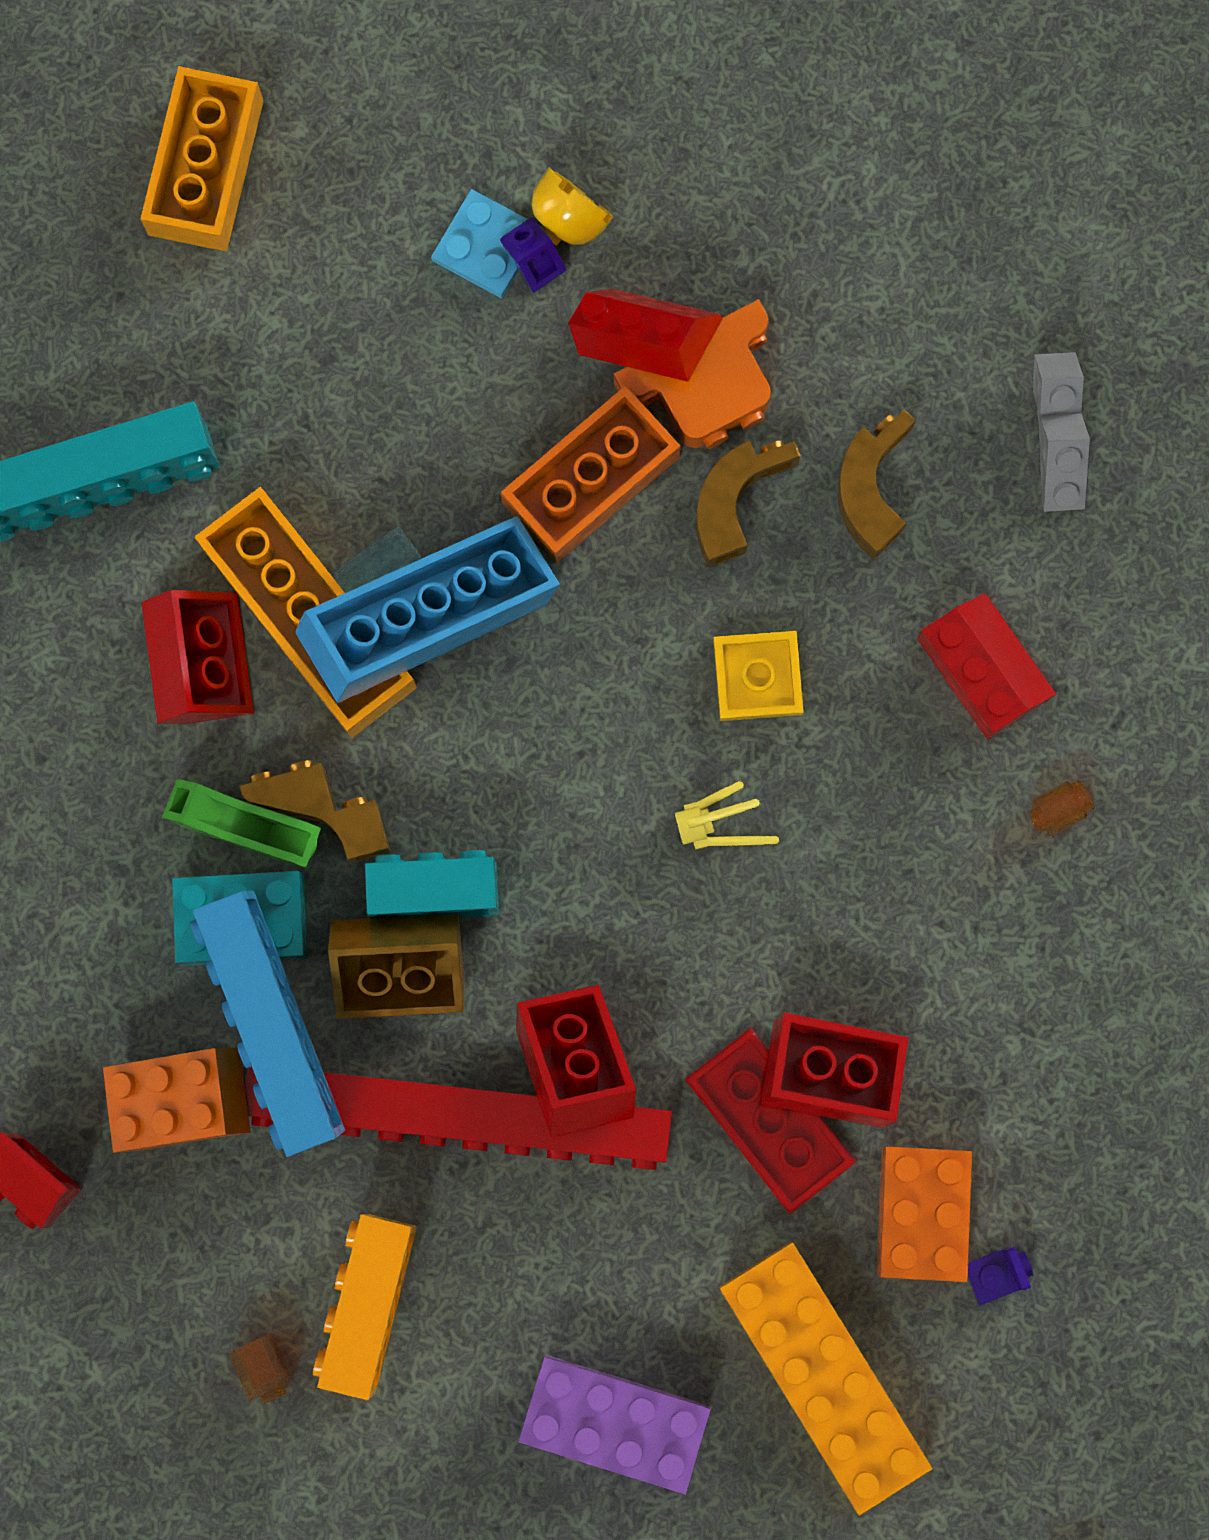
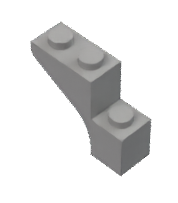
[1033,352,1090,512]

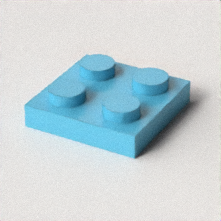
[431,189,541,299]

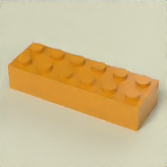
[195,486,417,738]
[718,1242,933,1516]

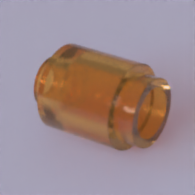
[1028,780,1094,837]

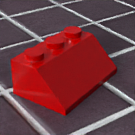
[568,289,722,382]
[141,590,254,724]
[917,593,1056,740]

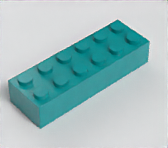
[0,401,220,542]

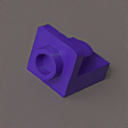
[500,218,567,293]
[968,1246,1034,1305]

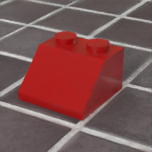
[0,1132,83,1229]

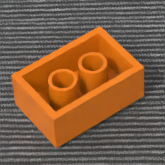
[103,1048,251,1153]
[876,1146,972,1282]

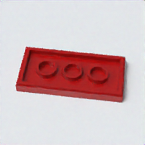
[685,1028,856,1215]

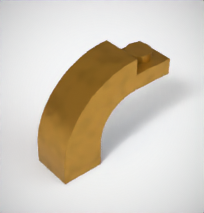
[837,409,916,560]
[696,440,800,568]

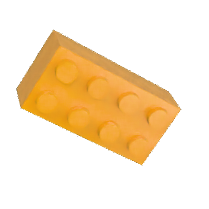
[140,66,264,252]
[313,1214,417,1400]

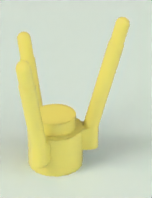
[675,781,779,850]

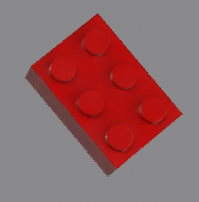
[516,985,636,1137]
[761,1012,909,1128]

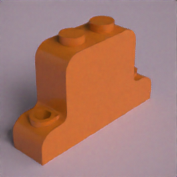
[614,299,771,449]

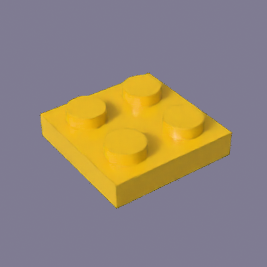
[713,631,804,721]

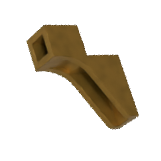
[240,760,391,864]

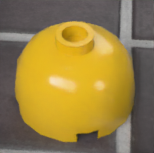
[531,167,614,246]

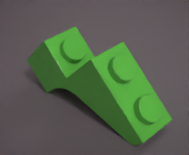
[162,779,321,868]

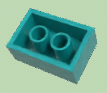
[365,850,499,918]
[172,871,308,966]

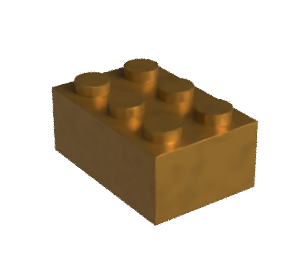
[328,913,465,1019]

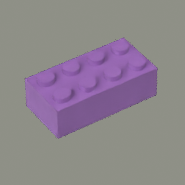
[519,1354,711,1495]

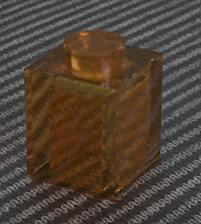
[228,1333,293,1404]

